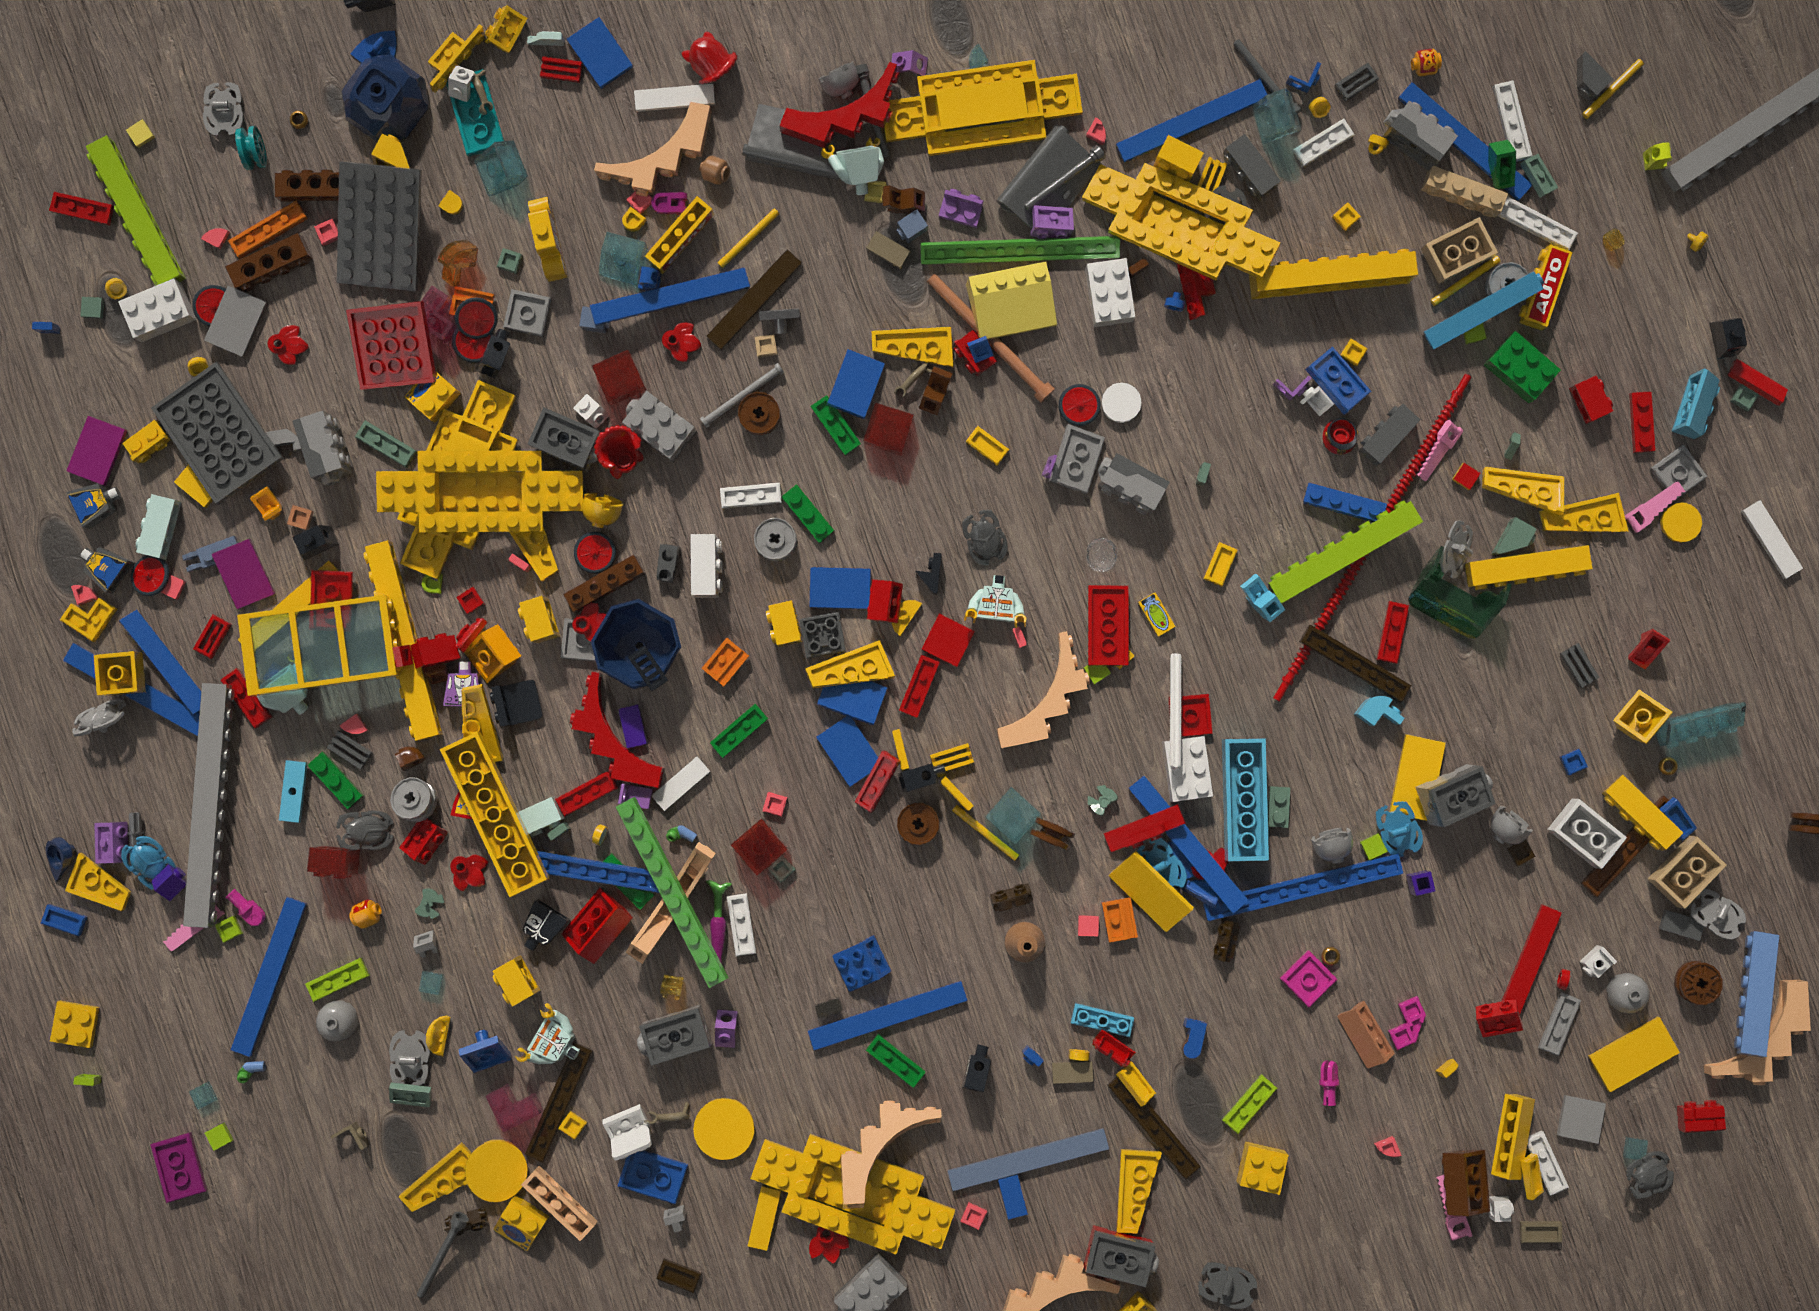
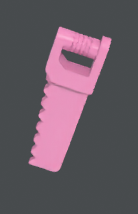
[1417,420,1463,481]
[1625,482,1686,533]
[163,904,225,951]
[1436,1175,1472,1241]

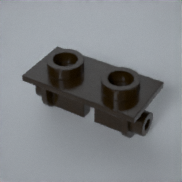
[990,883,1033,912]
[1213,919,1240,962]
[444,1208,490,1236]

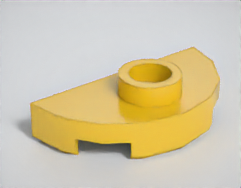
[891,600,922,636]
[426,1016,451,1057]

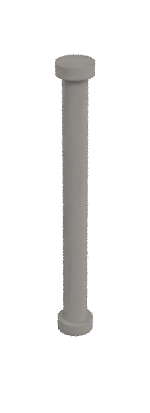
[700,363,784,428]

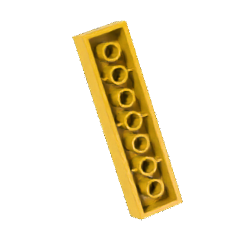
[1249,249,1418,300]
[440,732,550,897]

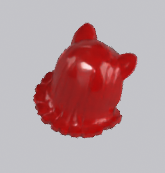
[682,32,737,85]
[594,425,644,480]

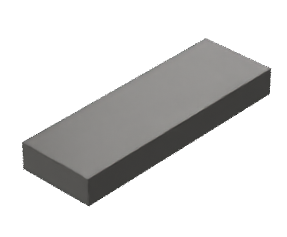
[1538,992,1581,1056]

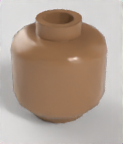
[700,156,731,185]

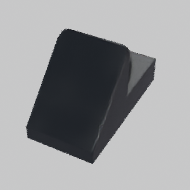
[915,553,942,595]

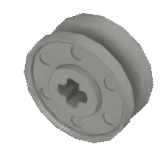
[1485,262,1528,296]
[754,518,797,561]
[390,777,437,822]

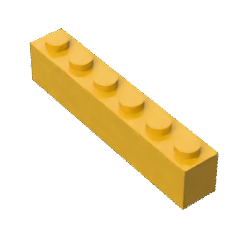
[1465,545,1593,590]

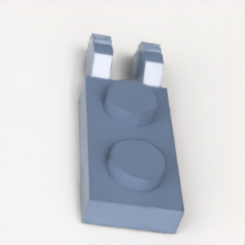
[182,536,238,572]

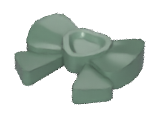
[1087,785,1118,816]
[415,888,445,919]

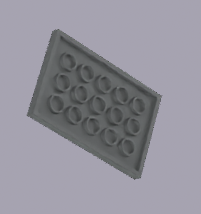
[337,161,422,291]
[151,362,284,505]

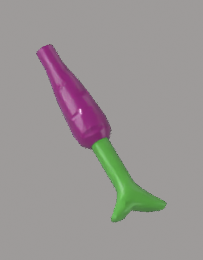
[706,880,732,964]

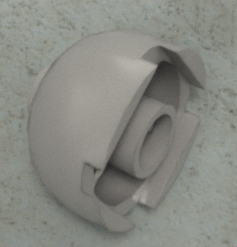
[818,61,858,99]
[1490,806,1533,844]
[1311,828,1354,863]
[1606,973,1650,1014]
[316,1000,358,1041]

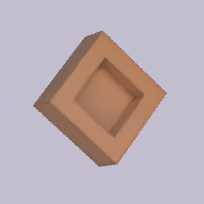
[287,505,314,530]

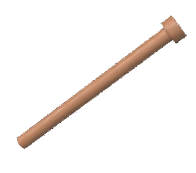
[927,274,1055,403]

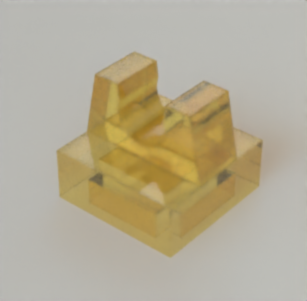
[660,975,684,1000]

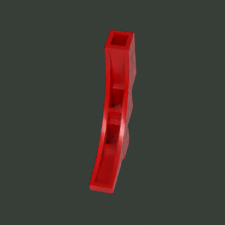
[779,62,899,148]
[569,672,664,788]

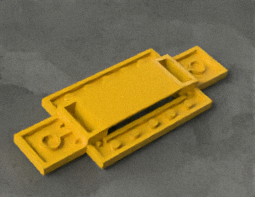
[884,60,1083,156]
[1082,163,1280,281]
[397,380,519,579]
[376,451,583,533]
[750,1134,955,1254]

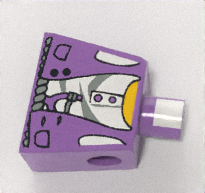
[443,662,482,706]

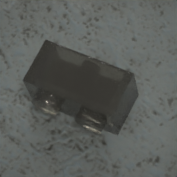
[815,997,843,1019]

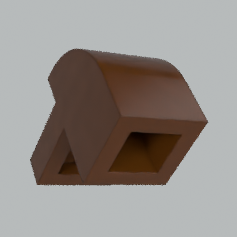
[882,185,925,214]
[919,366,953,415]

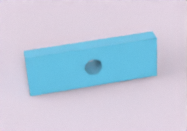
[279,760,308,823]
[1070,1003,1134,1037]

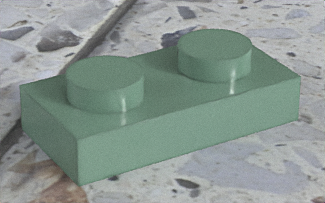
[1520,154,1558,198]
[1268,786,1290,828]
[389,1082,432,1107]

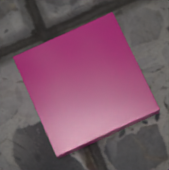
[1280,950,1338,1008]

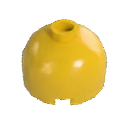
[582,493,623,528]

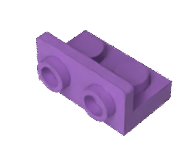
[939,189,984,228]
[1030,205,1074,239]
[94,822,129,863]

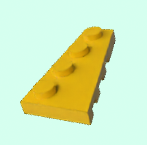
[871,327,953,368]
[1482,467,1564,516]
[1539,493,1629,532]
[509,527,559,581]
[805,640,895,688]
[461,684,503,762]
[399,1142,472,1212]
[1116,1149,1162,1234]

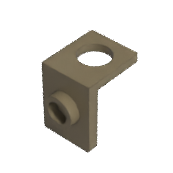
[330,1121,369,1150]

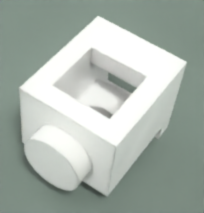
[1580,945,1617,978]
[1488,1196,1514,1222]

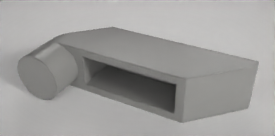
[266,429,302,451]

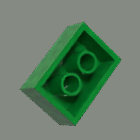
[1483,331,1561,404]

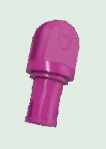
[225,889,265,926]
[1319,1060,1340,1106]

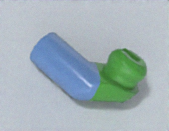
[666,825,697,843]
[237,1061,266,1083]

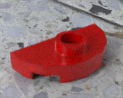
[456,618,488,653]

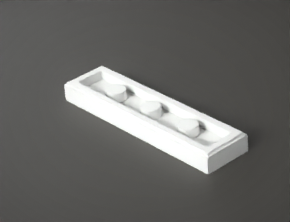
[1493,80,1532,162]
[634,84,715,112]
[1498,196,1578,251]
[1741,500,1803,579]

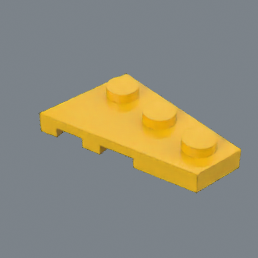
[65,853,131,911]

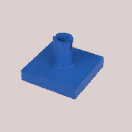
[458,1030,512,1073]

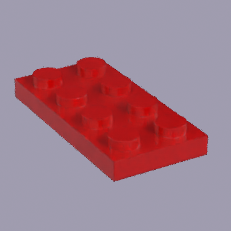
[1088,585,1129,666]

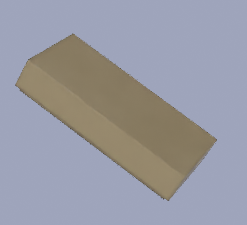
[866,231,910,269]
[1052,1061,1093,1084]
[1519,1221,1562,1243]

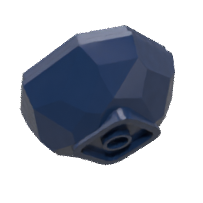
[342,55,429,142]
[591,599,682,690]

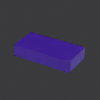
[618,705,647,748]

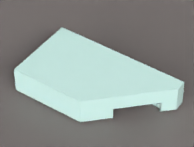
[527,31,565,46]

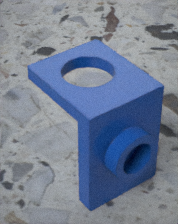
[1286,62,1321,93]

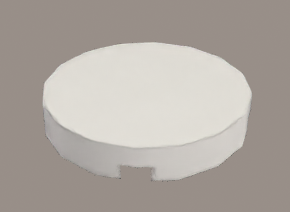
[1101,383,1141,423]

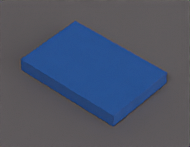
[567,17,633,89]
[1305,346,1372,415]
[827,349,885,419]
[809,567,871,609]
[817,681,887,726]
[816,716,878,787]
[618,1150,688,1204]

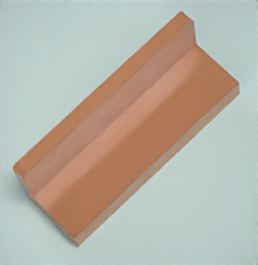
[1337,1001,1395,1068]

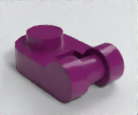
[651,192,688,215]

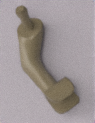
[471,70,493,115]
[894,363,932,398]
[644,1102,690,1124]

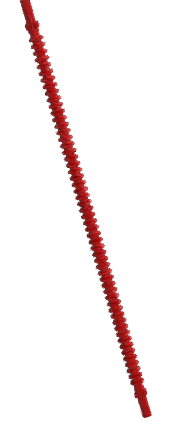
[1273,374,1472,702]

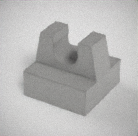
[413,930,438,958]
[663,1205,686,1233]

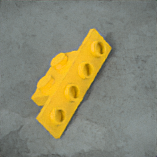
[428,24,484,93]

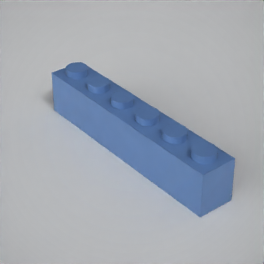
[1734,931,1779,1058]

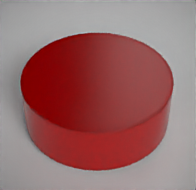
[1557,969,1570,990]

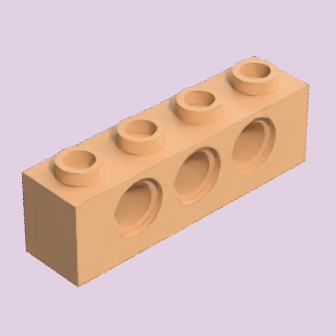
[521,1166,598,1241]

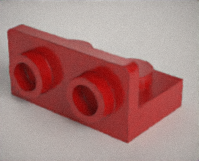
[953,330,997,377]
[399,818,448,865]
[1476,999,1523,1038]

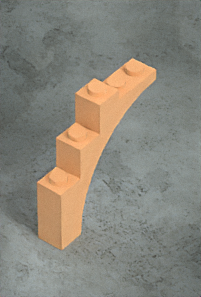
[594,102,712,196]
[997,631,1090,748]
[626,842,716,964]
[1704,980,1811,1085]
[841,1101,942,1209]
[1003,1254,1120,1311]

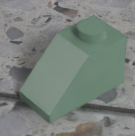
[1491,517,1537,556]

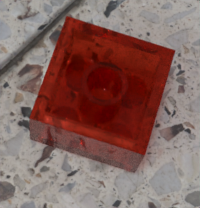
[592,350,647,406]
[863,403,914,456]
[731,818,789,876]
[307,846,360,879]

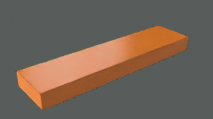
[228,200,308,259]

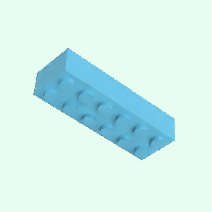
[1222,739,1269,861]

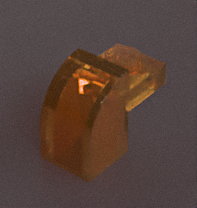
[438,240,478,287]

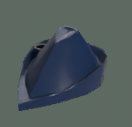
[45,837,75,882]

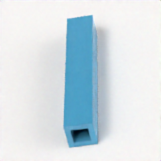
[1423,271,1544,350]

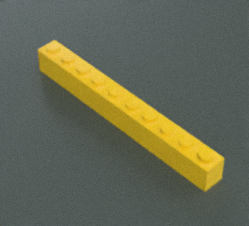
[364,540,443,741]

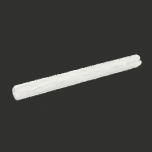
[1170,653,1181,769]

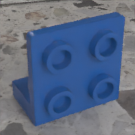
[832,935,891,991]

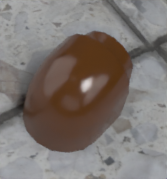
[395,746,425,771]

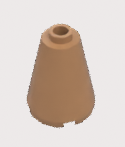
[1005,922,1045,962]

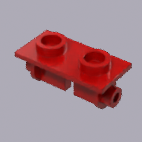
[1092,1029,1136,1067]

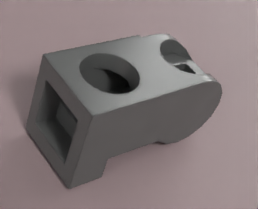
[657,544,680,583]

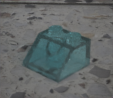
[1252,88,1301,144]
[474,140,528,196]
[599,232,648,285]
[984,787,1041,844]

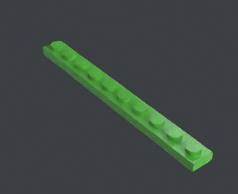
[920,236,1120,264]
[616,797,729,988]

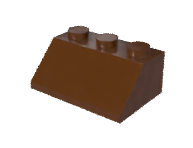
[1442,1150,1490,1216]

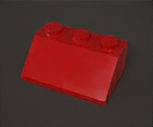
[561,888,633,964]

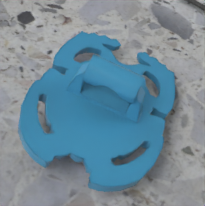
[1376,801,1423,857]
[121,836,176,890]
[1137,838,1187,888]

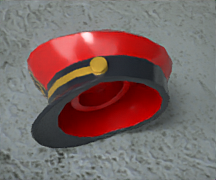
[1323,418,1358,455]

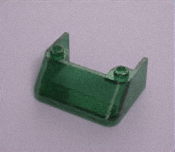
[1408,546,1512,639]

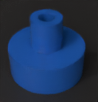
[1164,292,1185,311]

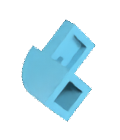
[1240,574,1285,622]
[1354,696,1405,726]

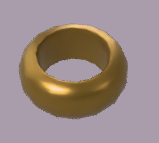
[289,110,308,129]
[1659,757,1678,775]
[1321,947,1340,966]

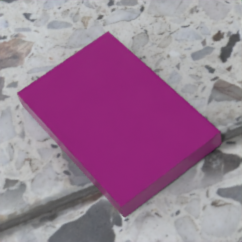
[66,416,127,486]
[211,538,275,609]
[150,1132,208,1203]

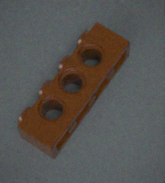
[275,169,339,202]
[225,233,313,292]
[563,555,646,613]

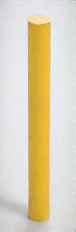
[1582,59,1644,119]
[717,208,780,269]
[1430,256,1501,306]
[952,805,1019,861]

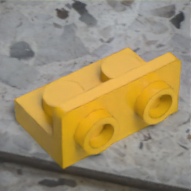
[484,5,528,54]
[122,420,171,463]

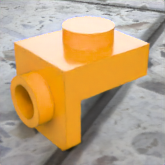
[250,486,282,521]

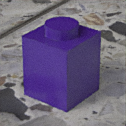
[152,864,187,901]
[1406,870,1436,896]

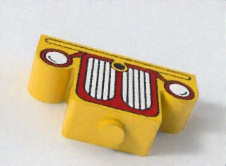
[528,197,568,282]

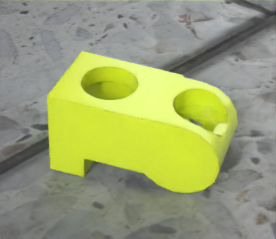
[1643,143,1672,171]

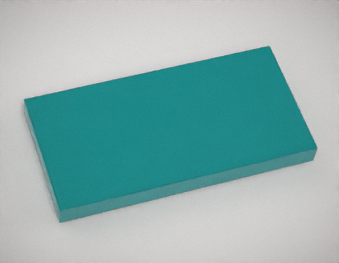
[446,69,506,157]

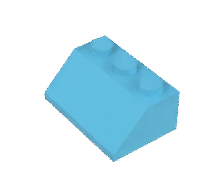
[1672,369,1720,439]

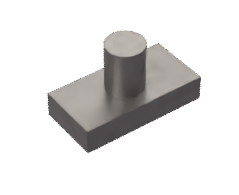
[759,308,800,334]

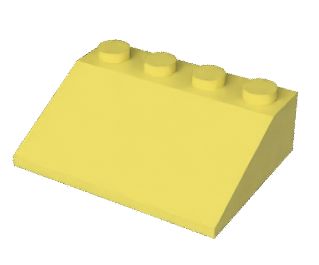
[966,262,1057,339]

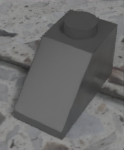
[1577,51,1613,101]

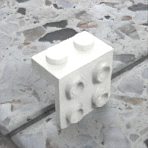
[602,1104,652,1161]

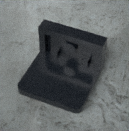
[490,680,543,727]

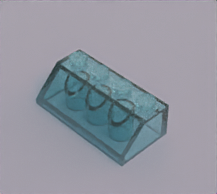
[1656,702,1746,749]

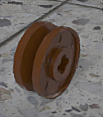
[738,392,781,436]
[897,803,939,845]
[1789,812,1819,835]
[1029,817,1075,850]
[1674,961,1723,1005]

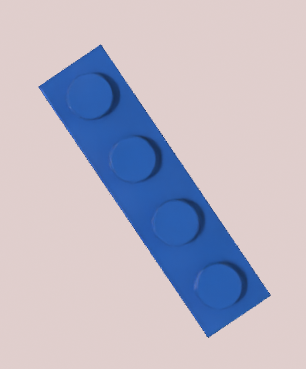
[1303,483,1387,522]

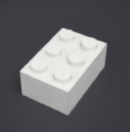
[1085,258,1135,327]
[118,279,197,343]
[691,534,723,598]
[1162,736,1213,802]
[1547,799,1627,869]

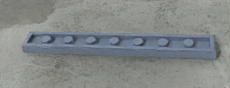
[948,1128,1109,1191]

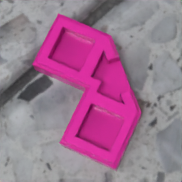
[1388,996,1426,1050]

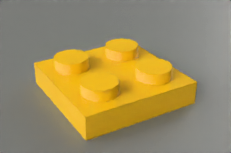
[50,1001,100,1048]

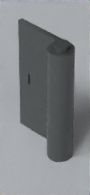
[742,104,849,180]
[996,125,1102,229]

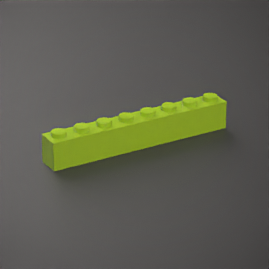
[85,135,186,286]
[1268,500,1423,603]

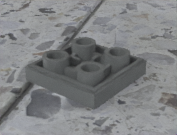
[800,612,846,658]

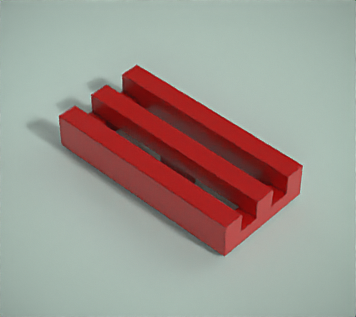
[540,56,582,83]
[193,614,232,659]

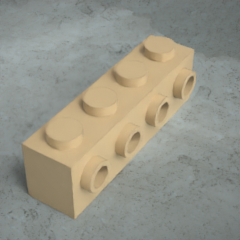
[1421,166,1508,218]

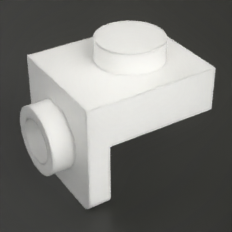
[448,66,474,102]
[1300,386,1334,416]
[573,394,609,429]

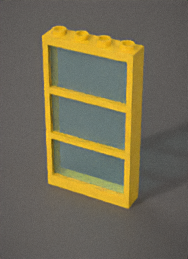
[237,595,402,697]

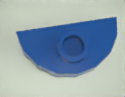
[1181,879,1218,908]

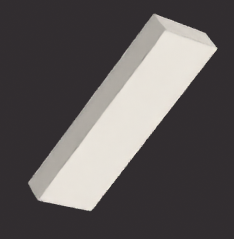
[1293,119,1355,167]
[720,483,782,509]
[652,756,711,811]
[727,893,756,957]
[1527,1131,1569,1196]

